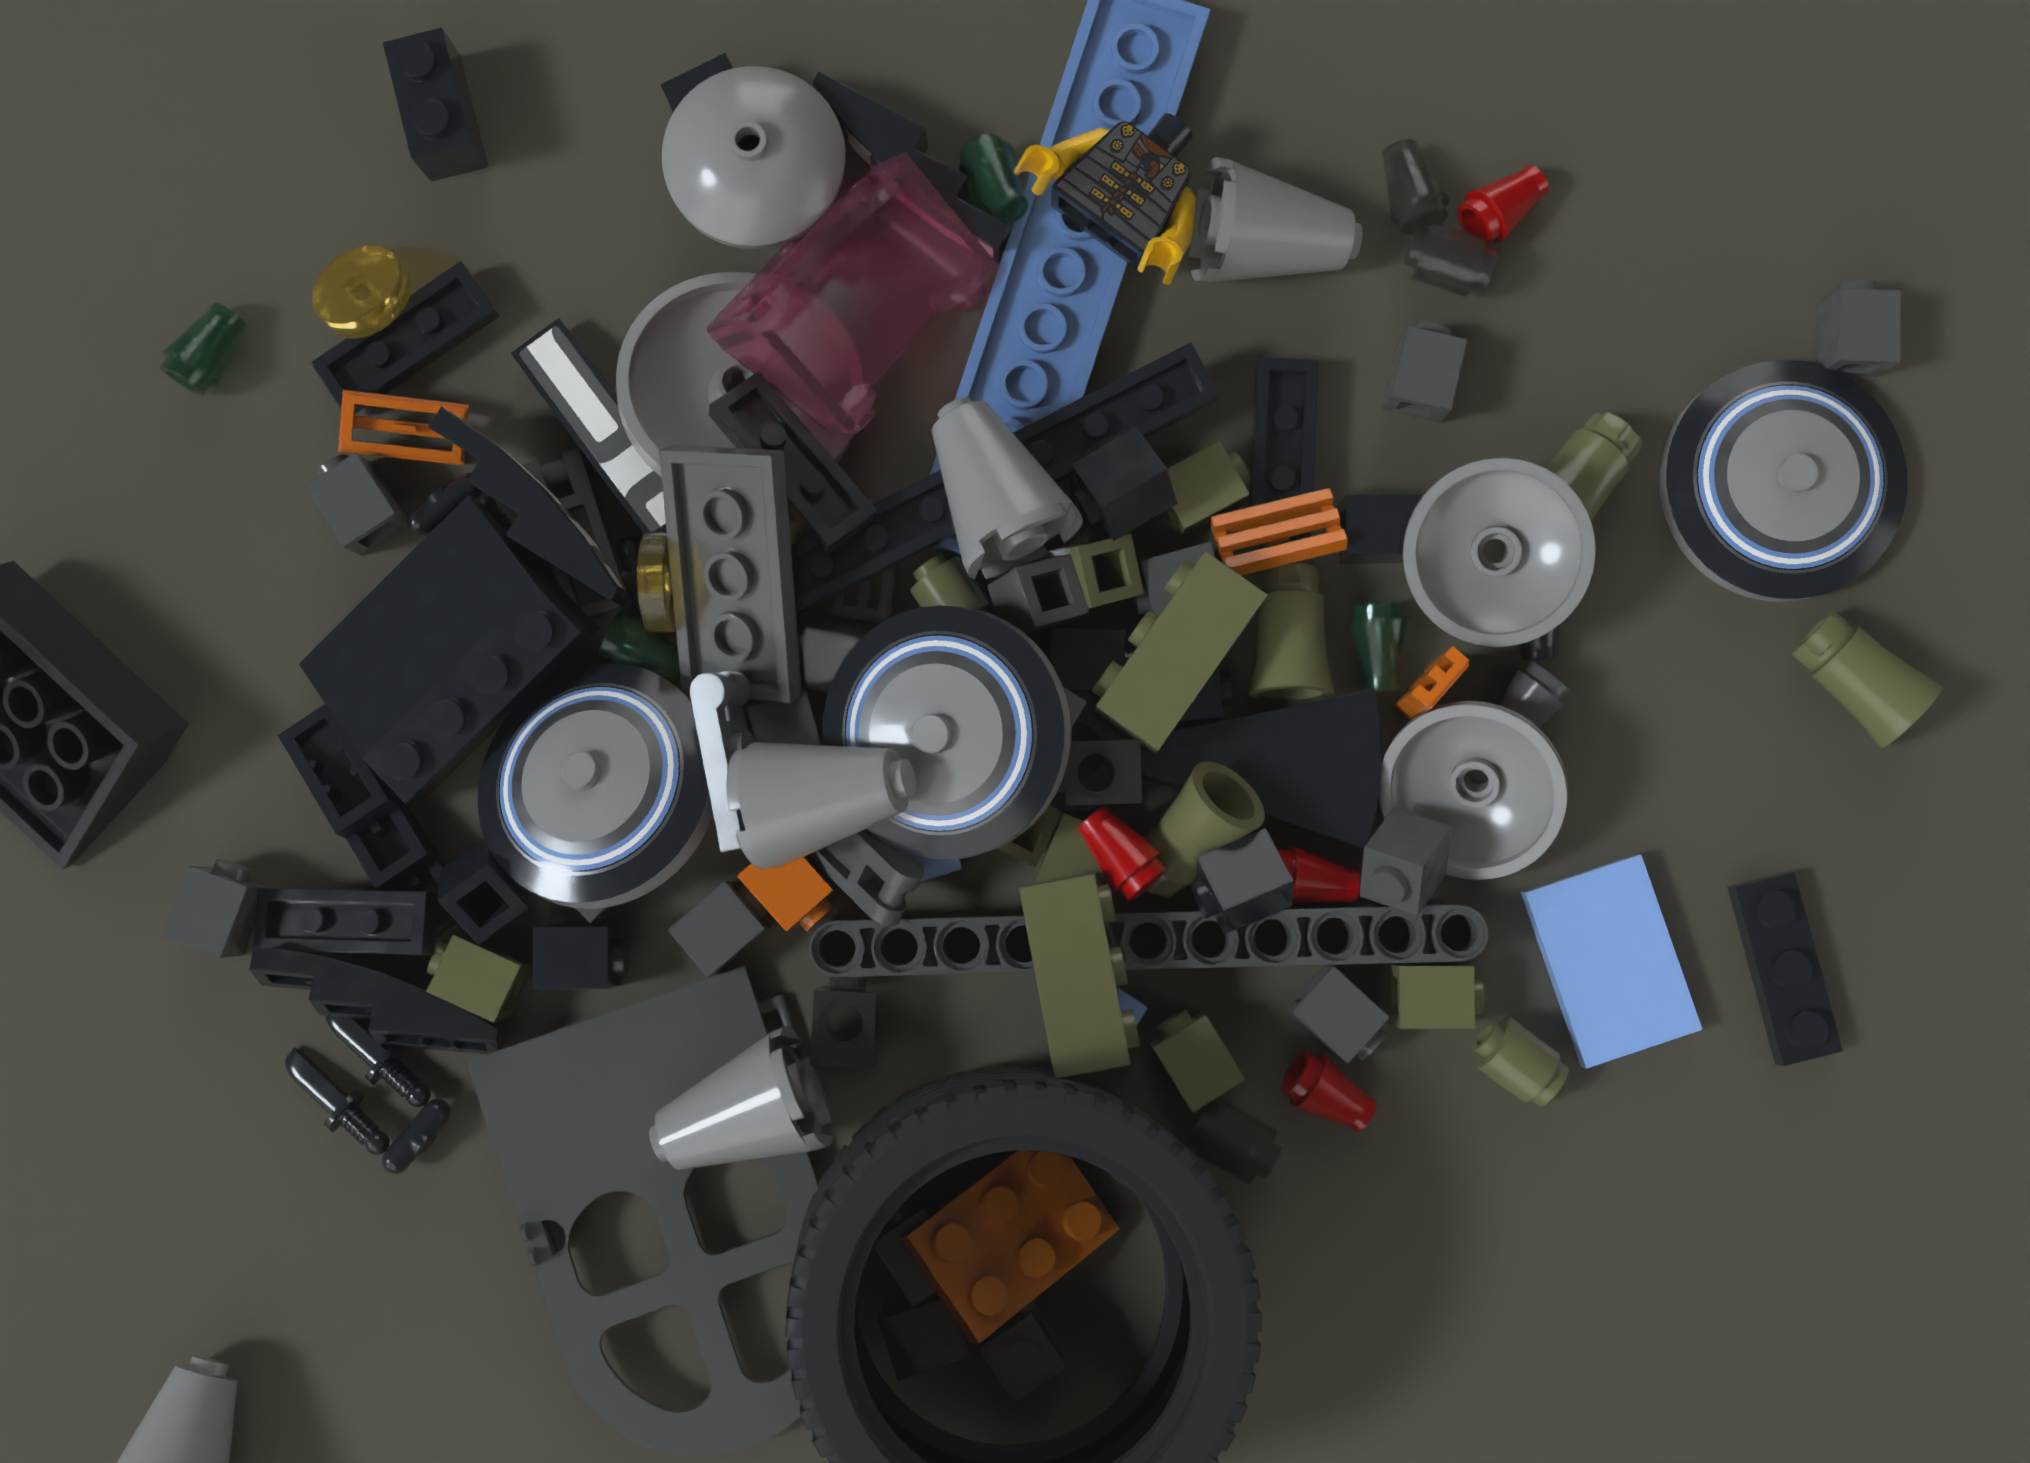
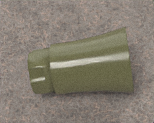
[1543,412,1643,522]
[1248,563,1335,701]
[1792,611,1943,748]
[1144,761,1265,899]

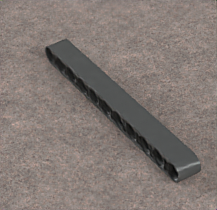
[808,904,1489,977]

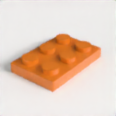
[900,1150,1120,1344]

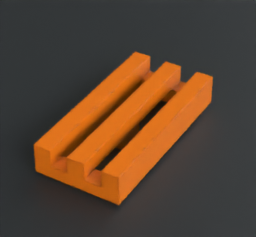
[338,390,469,465]
[1211,488,1348,576]
[1392,646,1470,720]

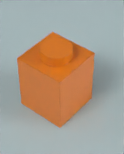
[737,855,838,932]

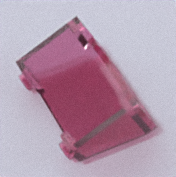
[706,152,998,436]

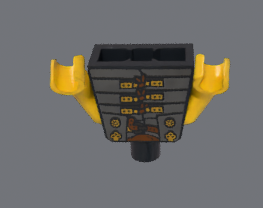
[1014,113,1197,285]

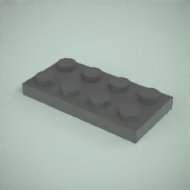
[659,445,802,703]

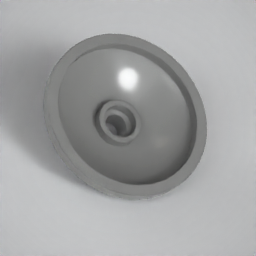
[662,66,846,249]
[1403,458,1596,647]
[1378,701,1568,880]

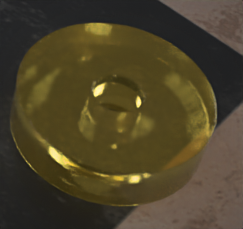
[312,245,411,338]
[637,532,676,633]

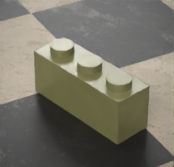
[1092,551,1268,754]
[1019,874,1139,1078]

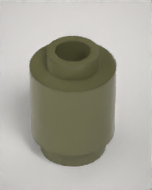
[910,553,993,614]
[1472,1017,1569,1107]

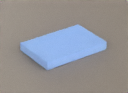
[1521,854,1703,1069]

